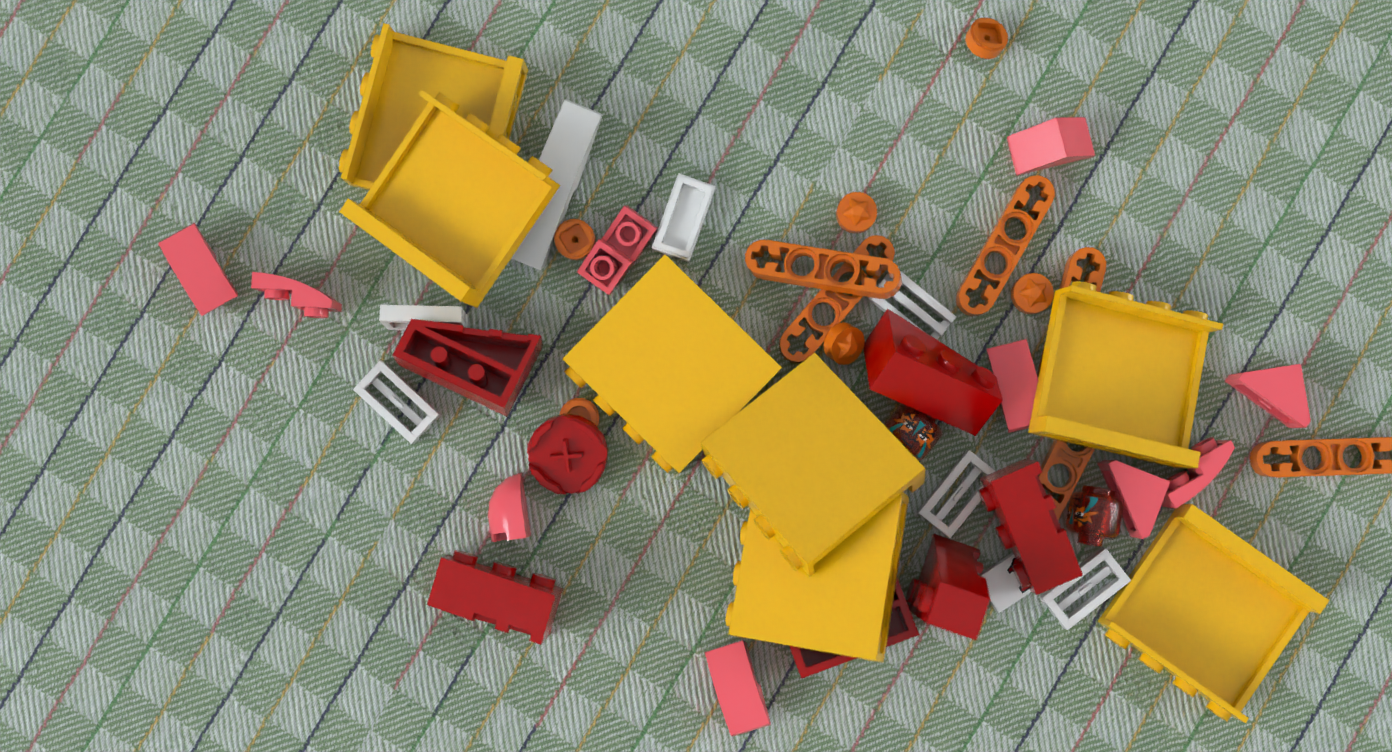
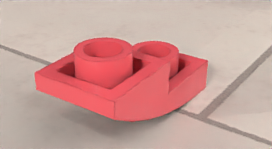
[577,205,658,295]
[158,223,238,316]
[251,272,342,318]
[987,339,1038,433]
[1162,437,1235,509]
[705,640,771,736]

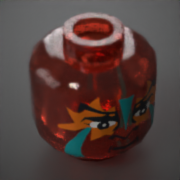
[884,404,943,461]
[1066,486,1124,547]

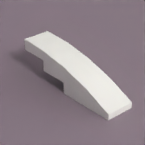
[511,100,603,270]

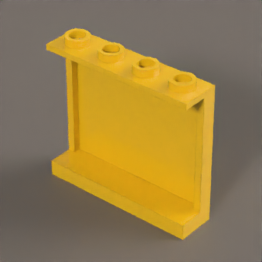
[339,23,528,190]
[339,89,560,308]
[562,254,782,473]
[1028,281,1223,469]
[700,353,925,577]
[726,492,909,663]
[1097,503,1330,723]

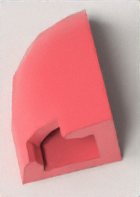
[488,472,531,542]

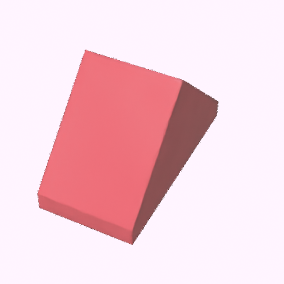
[1007,117,1095,176]
[1225,364,1311,428]
[1097,460,1170,539]

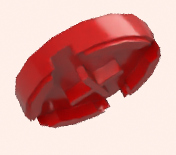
[527,414,608,495]

